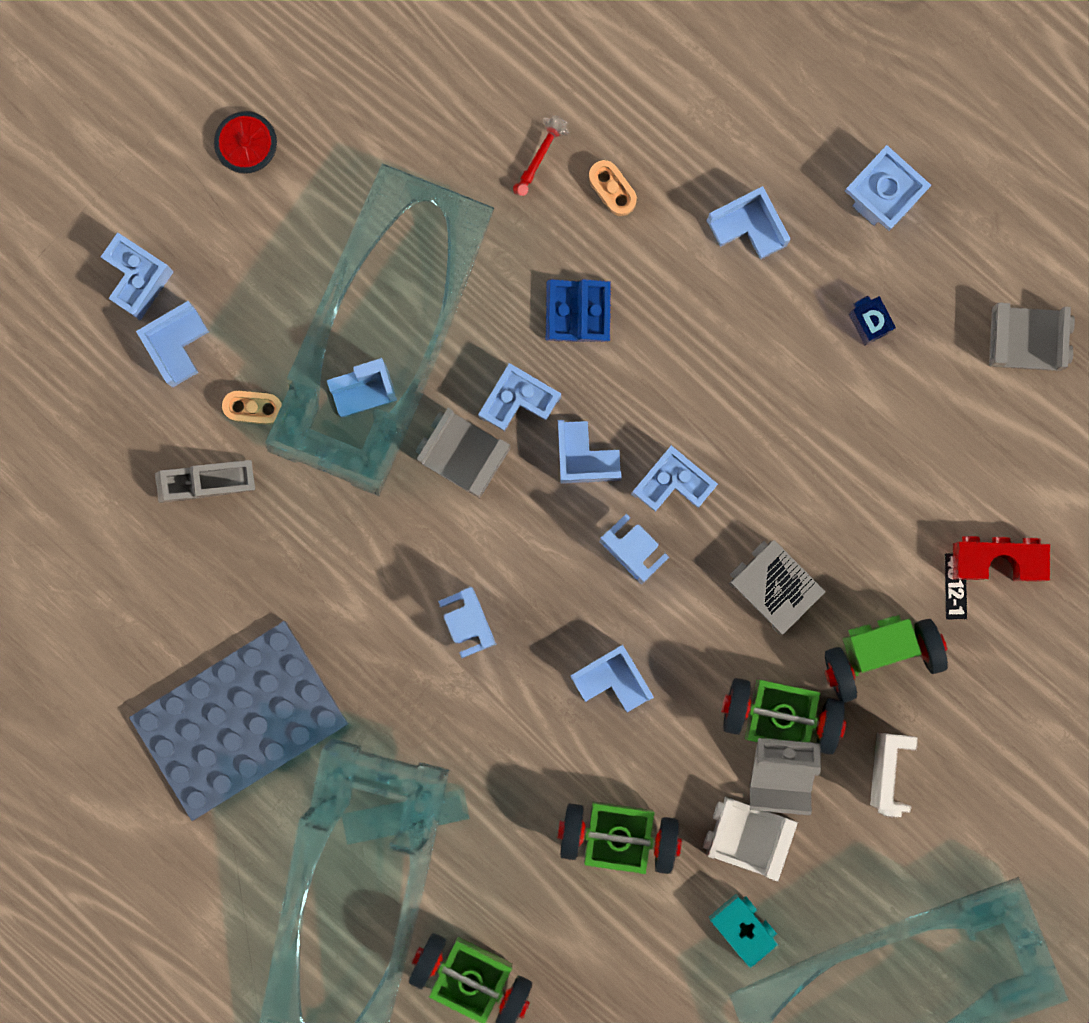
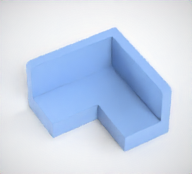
[707,186,791,260]
[101,232,174,320]
[136,301,209,388]
[327,358,397,417]
[478,363,561,432]
[558,420,622,483]
[631,445,718,512]
[570,645,654,712]

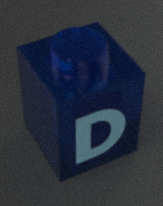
[849,296,896,346]

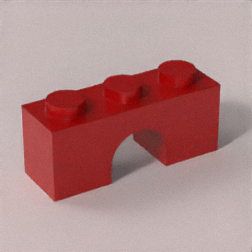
[953,536,1050,582]

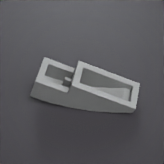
[155,460,255,503]

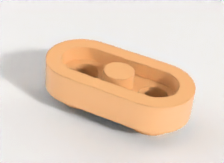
[589,160,637,216]
[222,391,284,425]

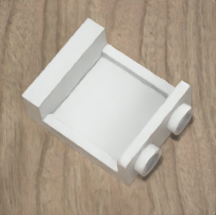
[870,732,917,817]
[703,797,797,881]

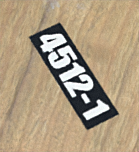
[945,553,967,620]

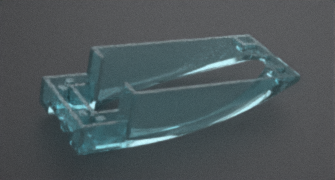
[265,163,494,496]
[259,738,450,1023]
[729,877,1068,1023]

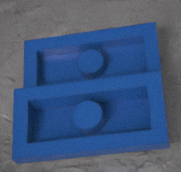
[546,279,611,342]

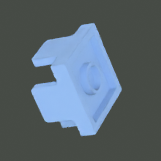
[845,145,931,231]
[599,514,669,584]
[438,587,497,658]

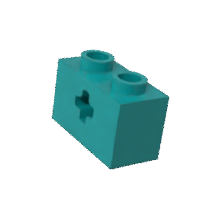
[708,894,778,968]

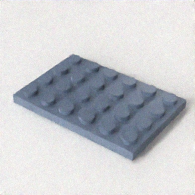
[129,621,349,821]

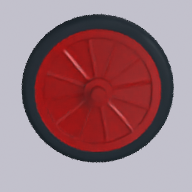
[214,111,277,174]

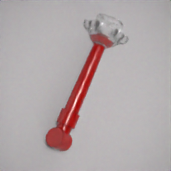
[513,115,570,196]

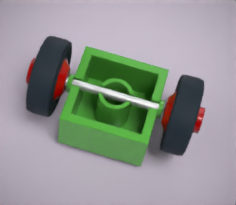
[825,615,948,703]
[721,678,846,754]
[557,801,682,874]
[408,933,533,1023]

